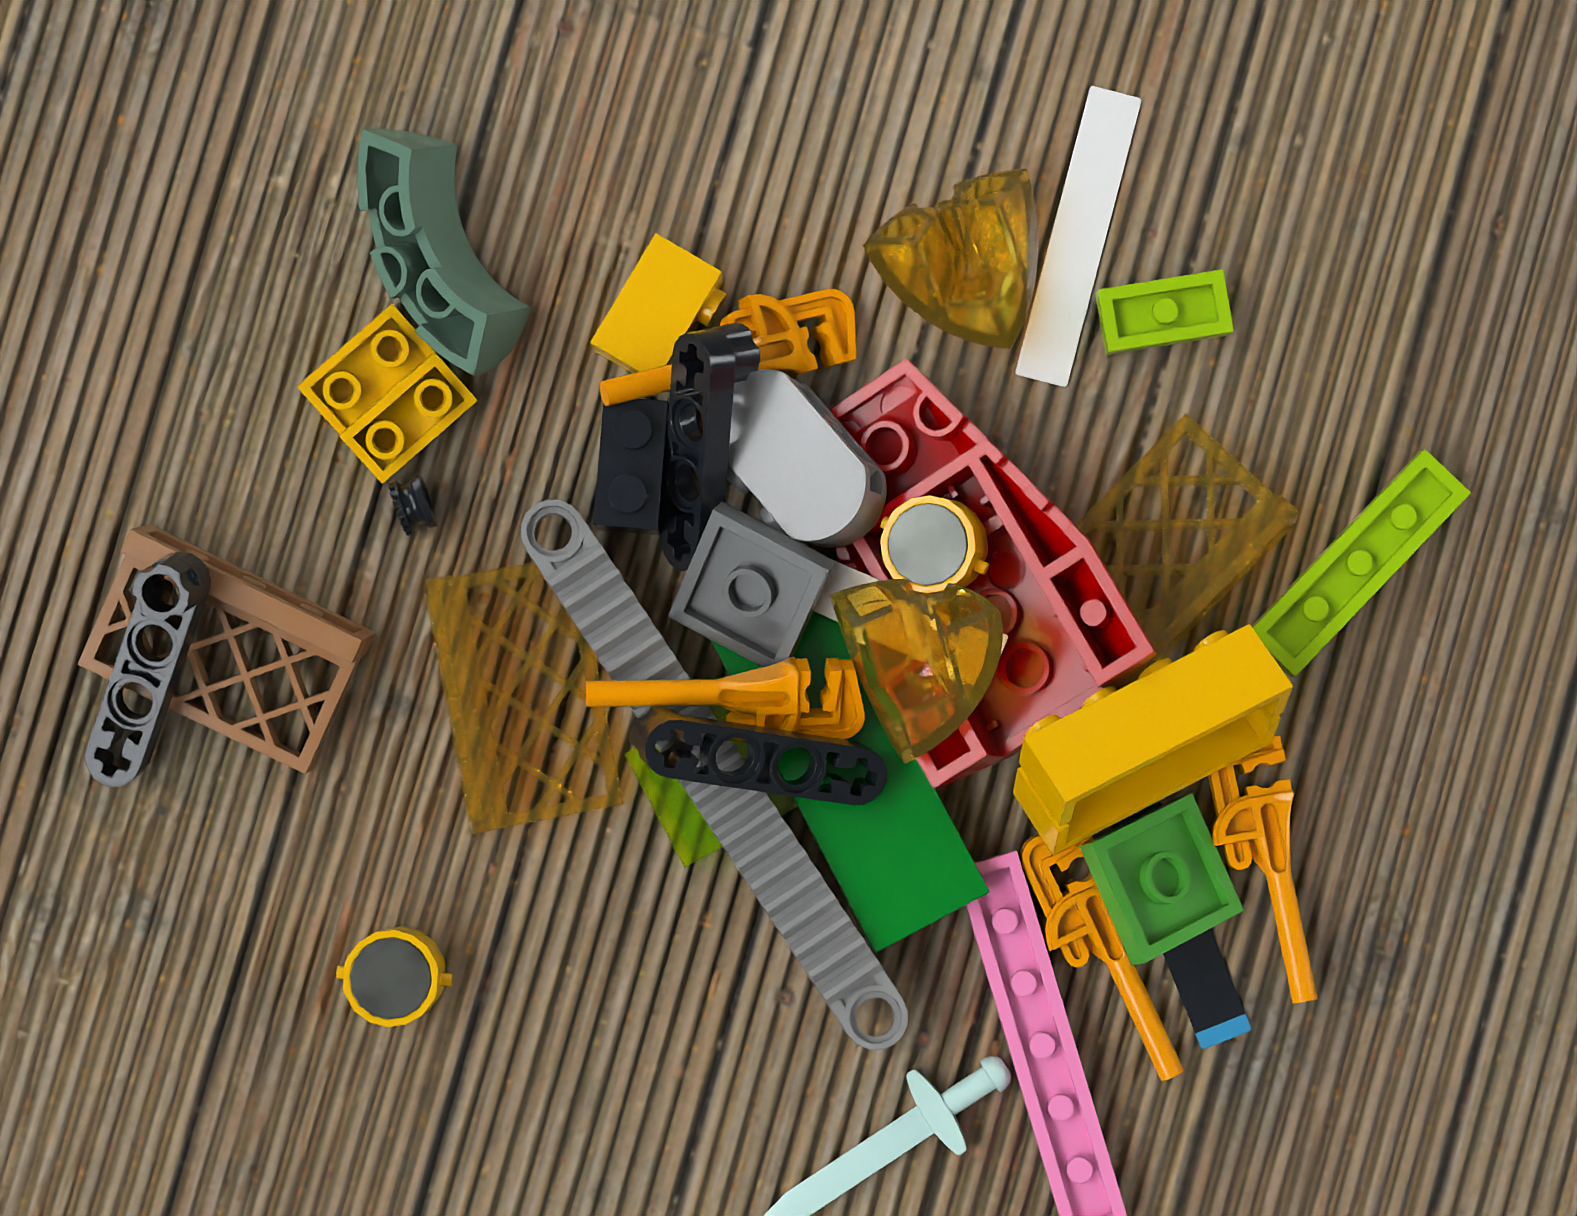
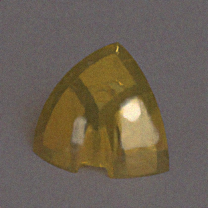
[863,169,1038,349]
[830,579,1003,764]

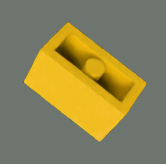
[590,233,727,373]

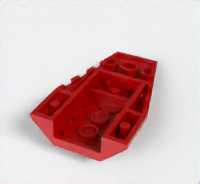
[829,358,1157,789]

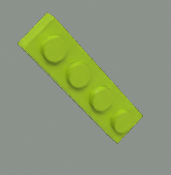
[1252,449,1471,677]

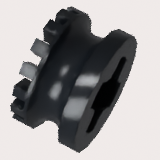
[388,472,438,536]

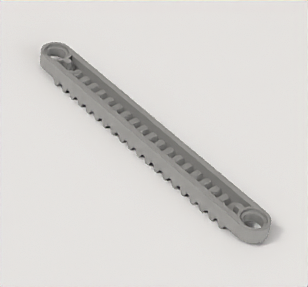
[521,500,908,1050]

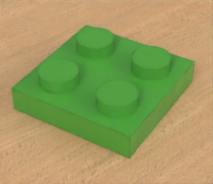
[1079,793,1244,965]

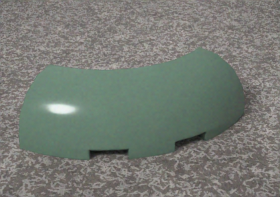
[357,128,532,375]

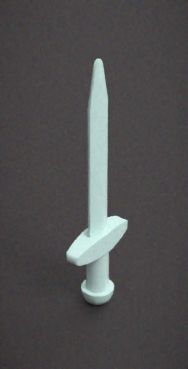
[764,1056,1012,1216]

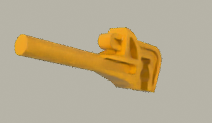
[599,288,857,406]
[585,657,865,742]
[1208,736,1318,1004]
[1019,834,1184,1081]

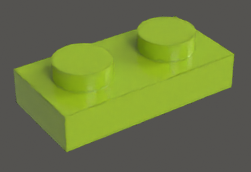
[1095,269,1234,355]

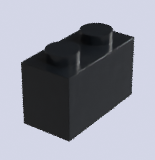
[593,399,669,535]

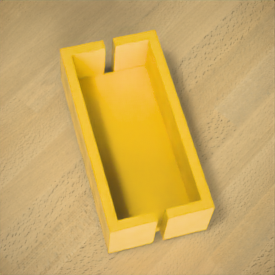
[1013,624,1293,855]

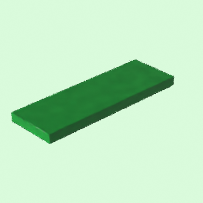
[711,611,990,953]

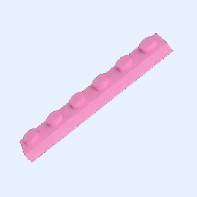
[966,850,1127,1216]

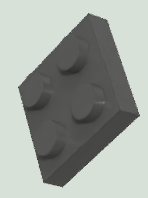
[668,502,836,667]

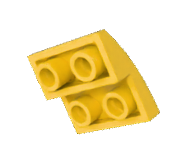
[297,303,478,484]

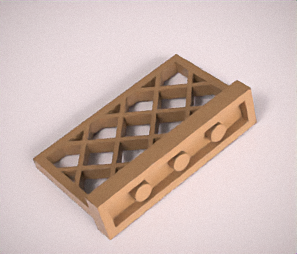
[77,524,376,774]

